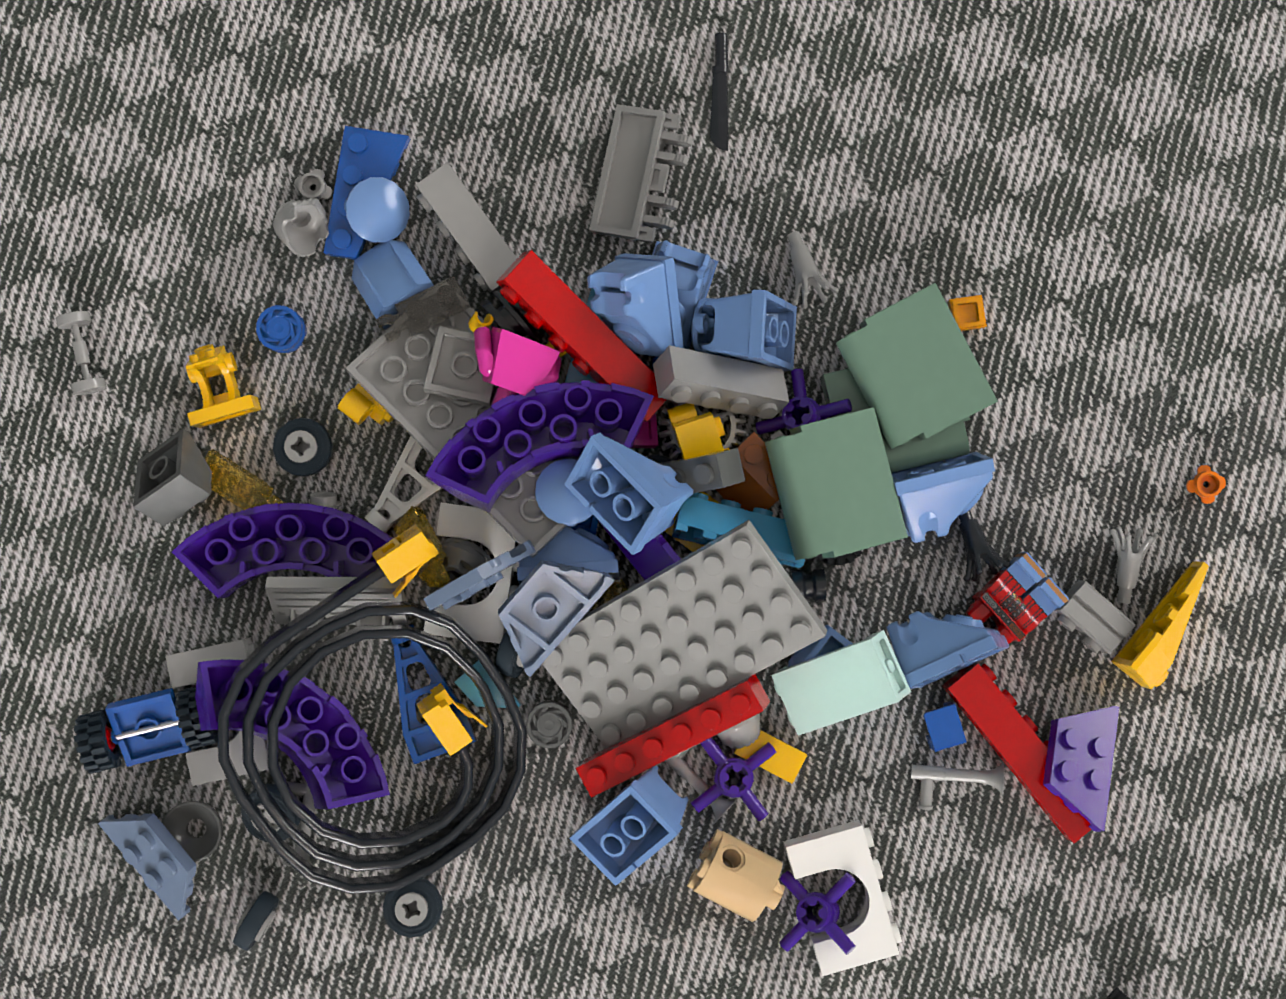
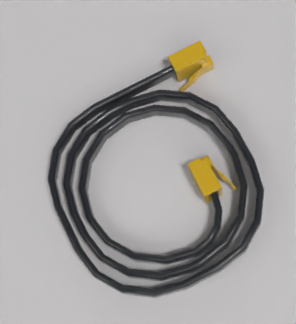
[218,524,527,894]

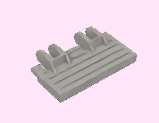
[589,104,693,243]
[265,577,408,641]

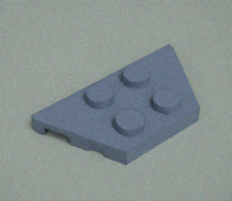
[423,540,536,611]
[498,560,615,677]
[98,813,197,921]

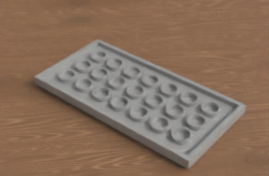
[346,280,580,558]
[542,520,827,749]

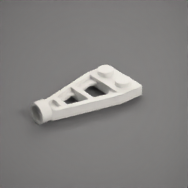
[365,436,443,533]

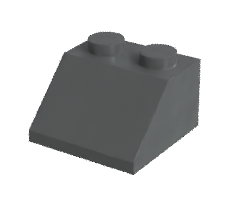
[133,428,212,526]

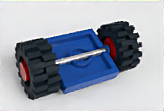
[74,687,218,774]

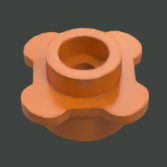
[1186,465,1226,504]

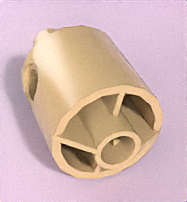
[687,829,785,922]

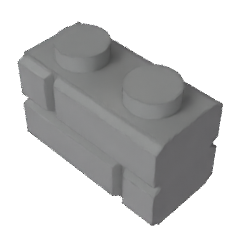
[1054,580,1136,654]

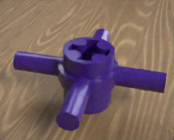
[756,369,852,435]
[690,737,777,822]
[779,870,856,955]

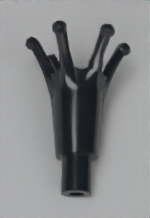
[958,510,1011,582]

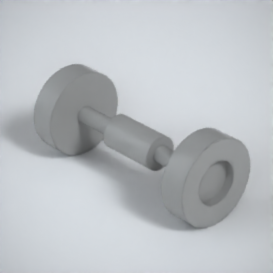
[56,311,107,395]

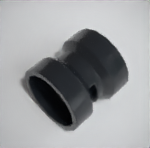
[790,569,826,601]

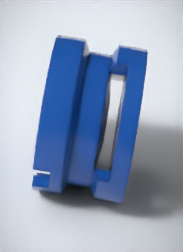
[256,305,307,353]

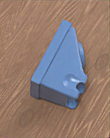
[652,240,718,349]
[587,253,684,357]
[702,290,797,371]
[564,433,693,555]
[891,452,995,543]
[517,526,620,584]
[887,611,1010,689]
[569,765,689,886]

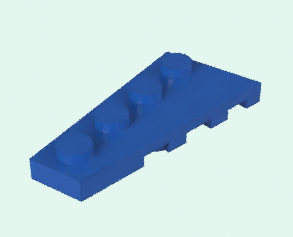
[324,126,411,260]

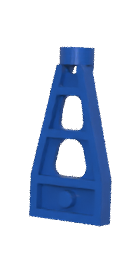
[391,624,477,764]

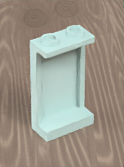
[771,630,911,736]

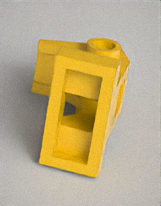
[185,344,261,428]

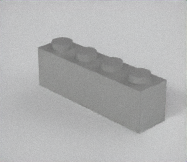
[415,162,517,292]
[653,345,789,419]

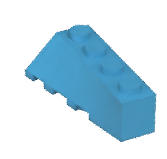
[672,493,805,568]

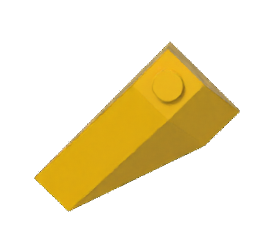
[1111,562,1209,689]

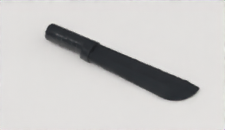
[710,33,729,151]

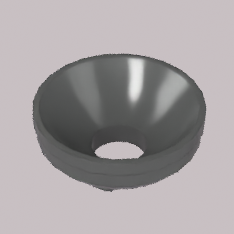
[435,537,491,583]
[162,801,223,862]

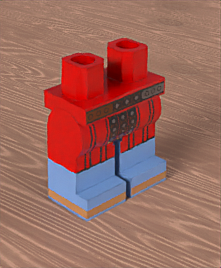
[965,552,1070,644]

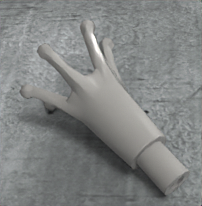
[787,231,839,309]
[1109,526,1159,604]

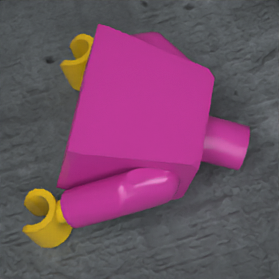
[468,311,567,404]

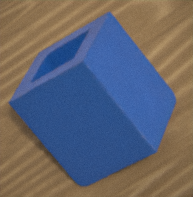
[923,701,967,752]

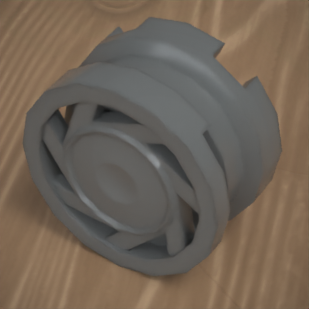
[526,700,573,748]

